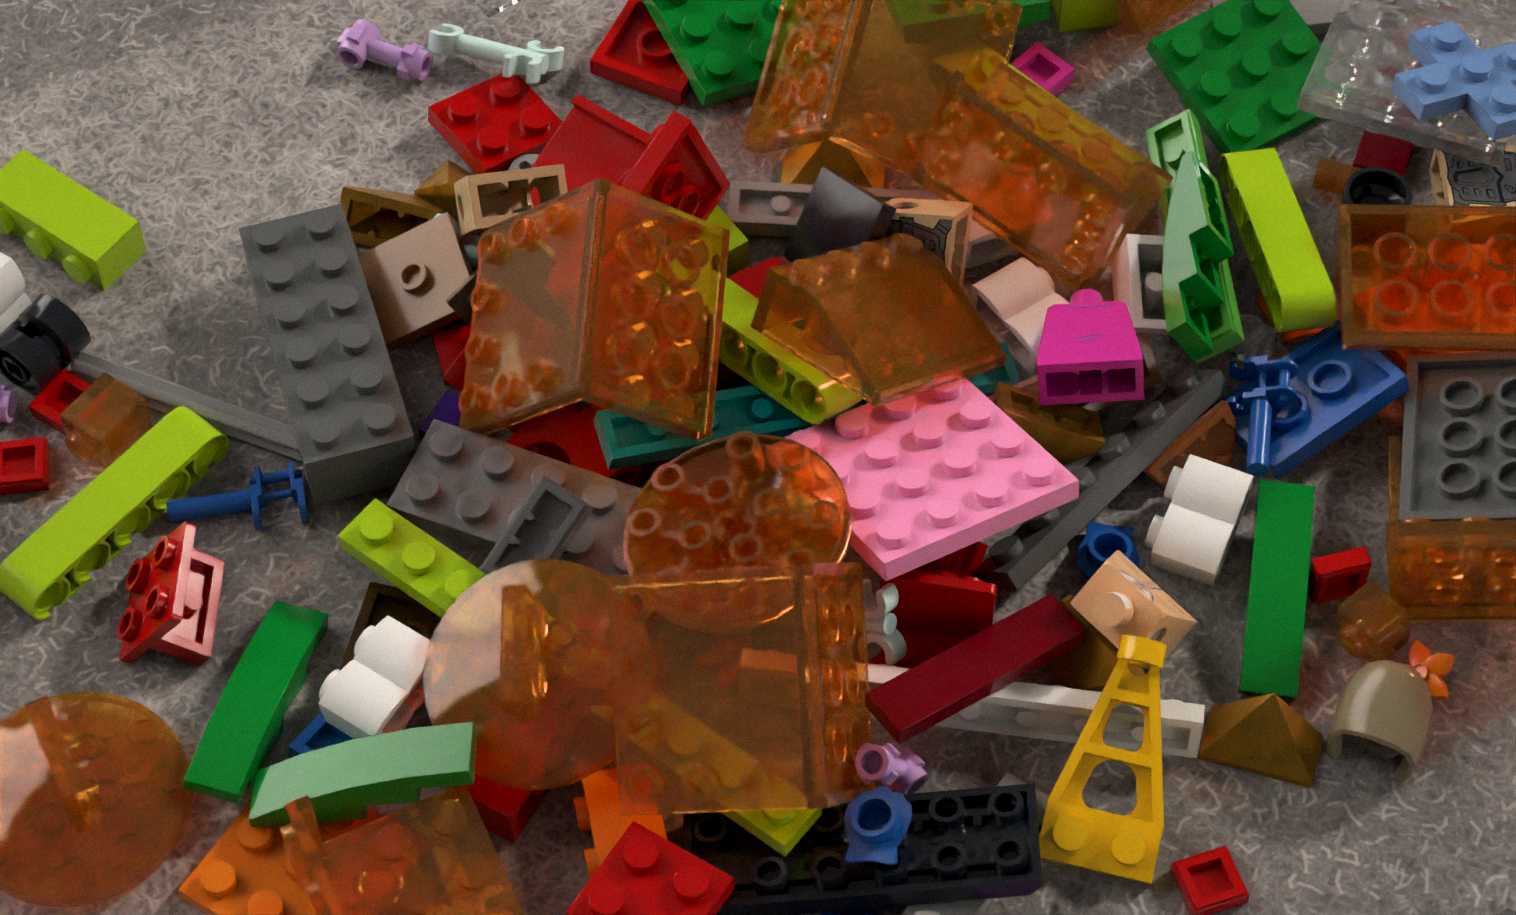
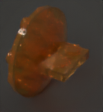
[623,431,852,638]
[423,559,656,790]
[0,692,193,907]

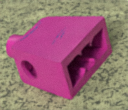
[1037,289,1145,405]

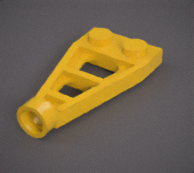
[1039,635,1167,884]

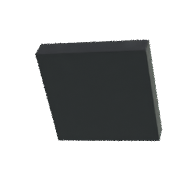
[783,166,896,306]

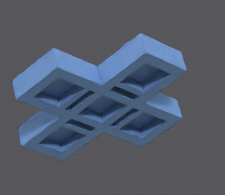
[1391,21,1516,141]

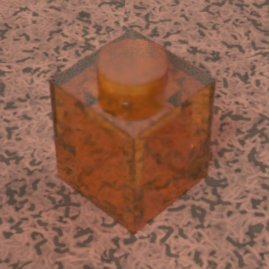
[60,372,153,468]

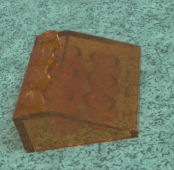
[1334,204,1516,352]
[751,233,1007,407]

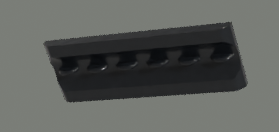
[683,783,1043,915]

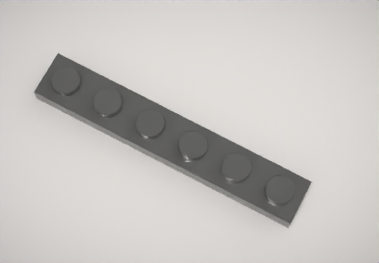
[974,367,1230,591]

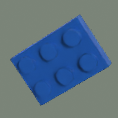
[1210,318,1410,480]

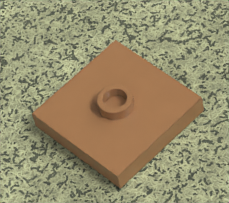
[358,212,473,351]

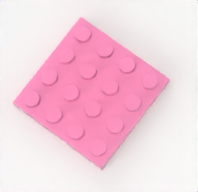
[767,368,1079,581]

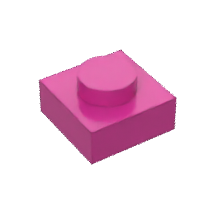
[1011,42,1075,97]

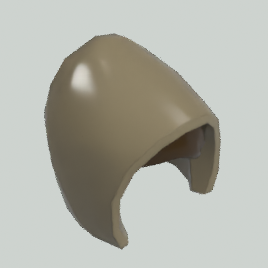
[1326,660,1433,782]

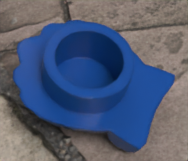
[1076,521,1140,580]
[844,785,912,866]

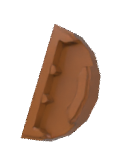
[1142,400,1236,486]

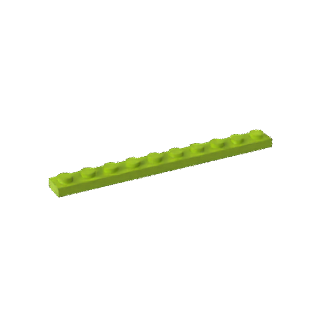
[338,498,822,857]

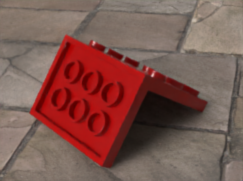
[471,93,731,337]

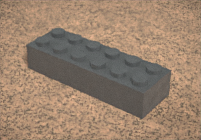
[239,204,416,506]

